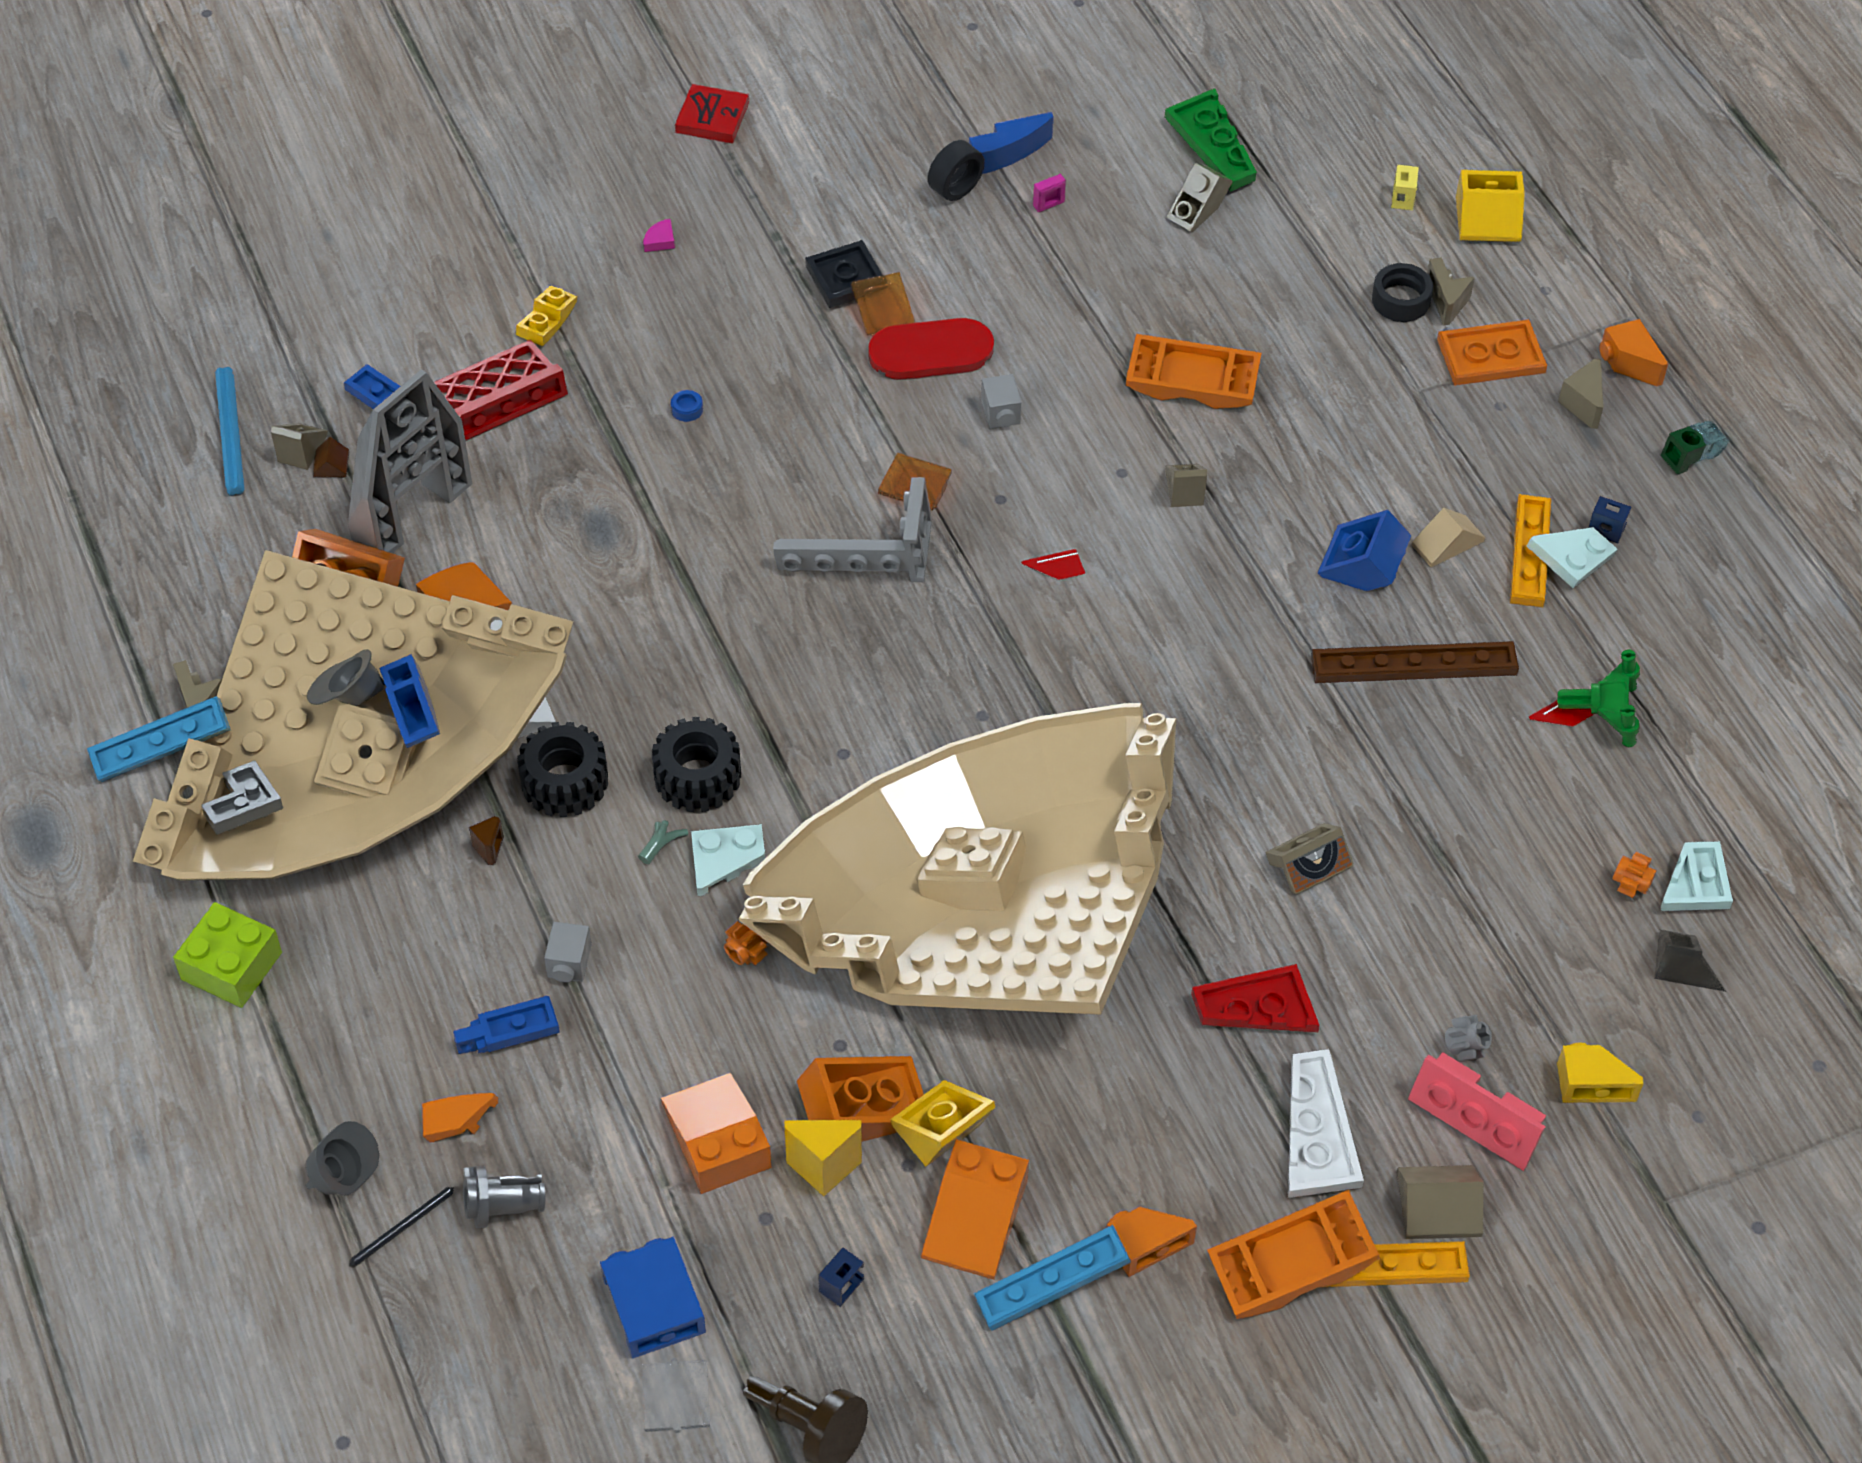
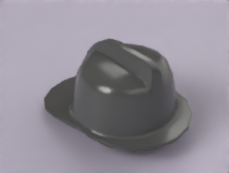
[307,649,385,706]
[305,1121,380,1195]

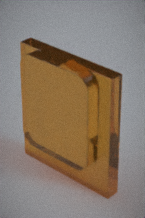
[851,272,915,336]
[878,453,952,511]

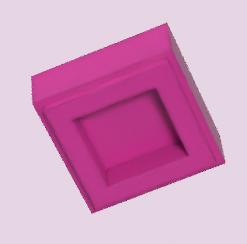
[1033,174,1066,212]

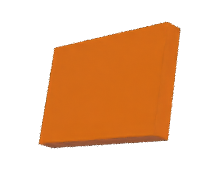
[1437,319,1547,386]

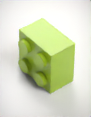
[173,902,282,1008]

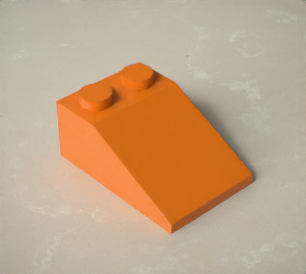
[797,1056,924,1142]
[661,1073,772,1194]
[921,1139,1029,1280]

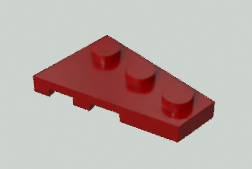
[1191,964,1320,1032]

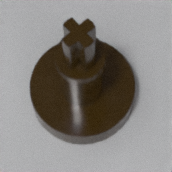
[743,1376,868,1463]

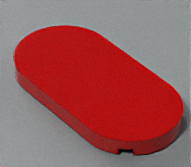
[868,318,994,379]

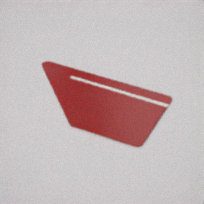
[1021,549,1085,580]
[1529,700,1594,727]

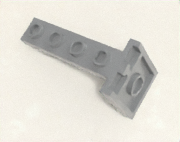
[773,478,932,582]

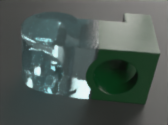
[1660,420,1729,475]

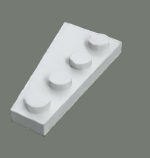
[1288,1049,1364,1198]

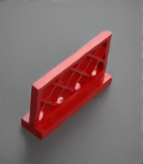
[434,339,568,440]

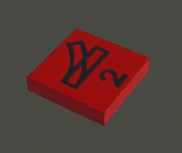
[675,84,749,144]

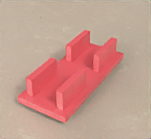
[1408,1052,1547,1171]

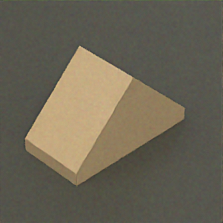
[1412,508,1485,568]

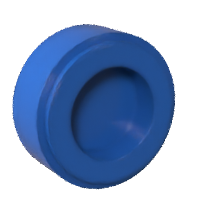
[671,390,703,422]

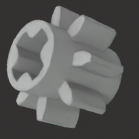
[1445,1015,1492,1062]

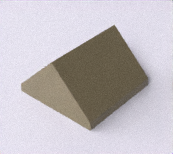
[1397,1165,1483,1239]

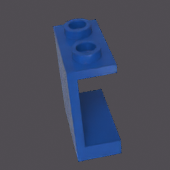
[600,1236,706,1359]

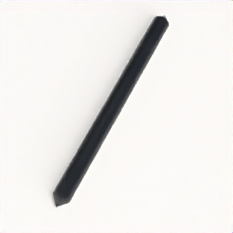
[350,1187,454,1266]

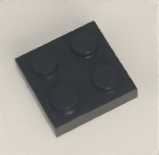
[805,240,887,308]

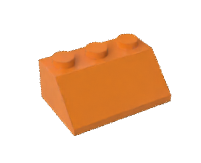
[292,529,405,587]

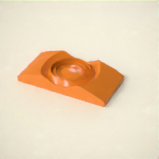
[1126,334,1261,409]
[1207,1190,1380,1319]

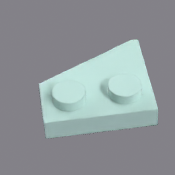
[691,824,765,896]
[1661,841,1733,911]

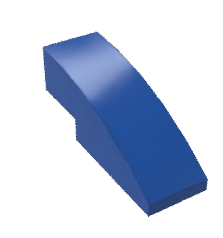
[969,112,1054,174]
[379,654,440,748]

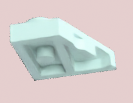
[1526,527,1618,588]

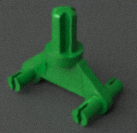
[1557,649,1640,747]

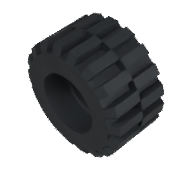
[652,717,741,812]
[517,722,608,817]

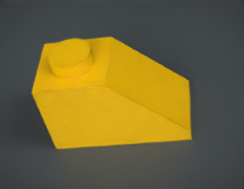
[1557,1042,1644,1103]

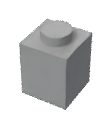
[981,374,1022,429]
[544,922,592,982]

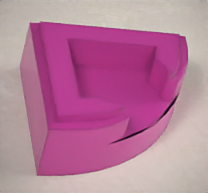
[643,219,675,252]

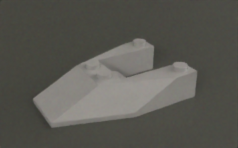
[348,369,473,554]

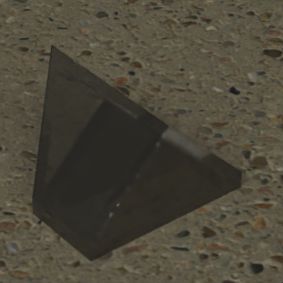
[1654,929,1727,992]

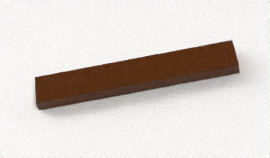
[1311,641,1519,683]

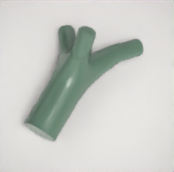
[638,820,688,865]

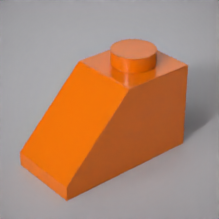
[1599,319,1669,386]
[1107,1207,1197,1277]

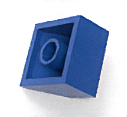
[1318,510,1412,591]

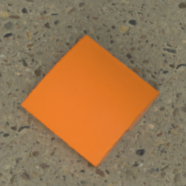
[416,562,512,610]

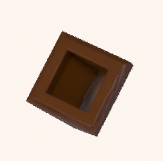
[313,437,349,477]
[469,816,504,866]

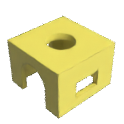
[1391,165,1419,210]

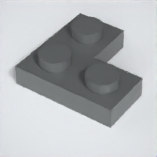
[201,760,283,835]

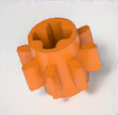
[1612,852,1657,898]
[724,921,768,965]

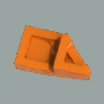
[422,1093,498,1143]

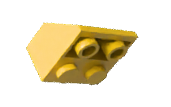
[1456,170,1525,242]

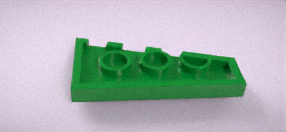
[1164,88,1257,192]

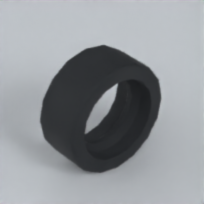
[928,140,985,201]
[1372,263,1433,322]

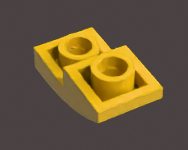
[516,285,577,346]

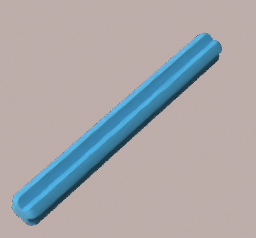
[215,366,245,496]

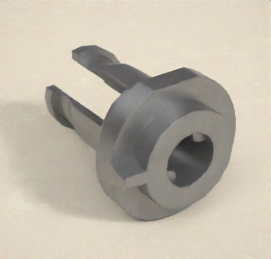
[463,1166,545,1228]

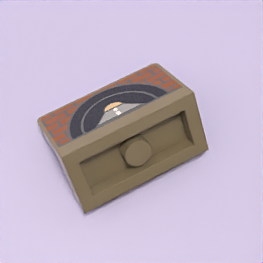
[1265,823,1353,894]

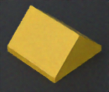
[890,1080,996,1167]
[784,1120,862,1196]

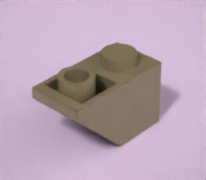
[1166,163,1233,232]

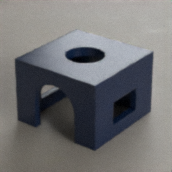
[1588,496,1632,543]
[818,1247,864,1307]

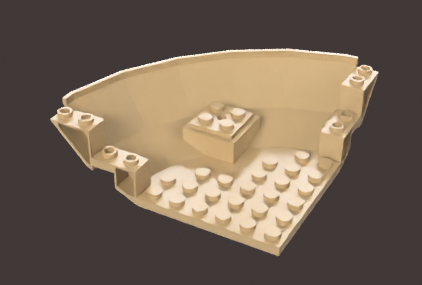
[133,550,574,881]
[739,703,1176,1015]

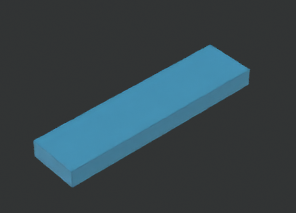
[87,696,231,782]
[974,1225,1131,1331]

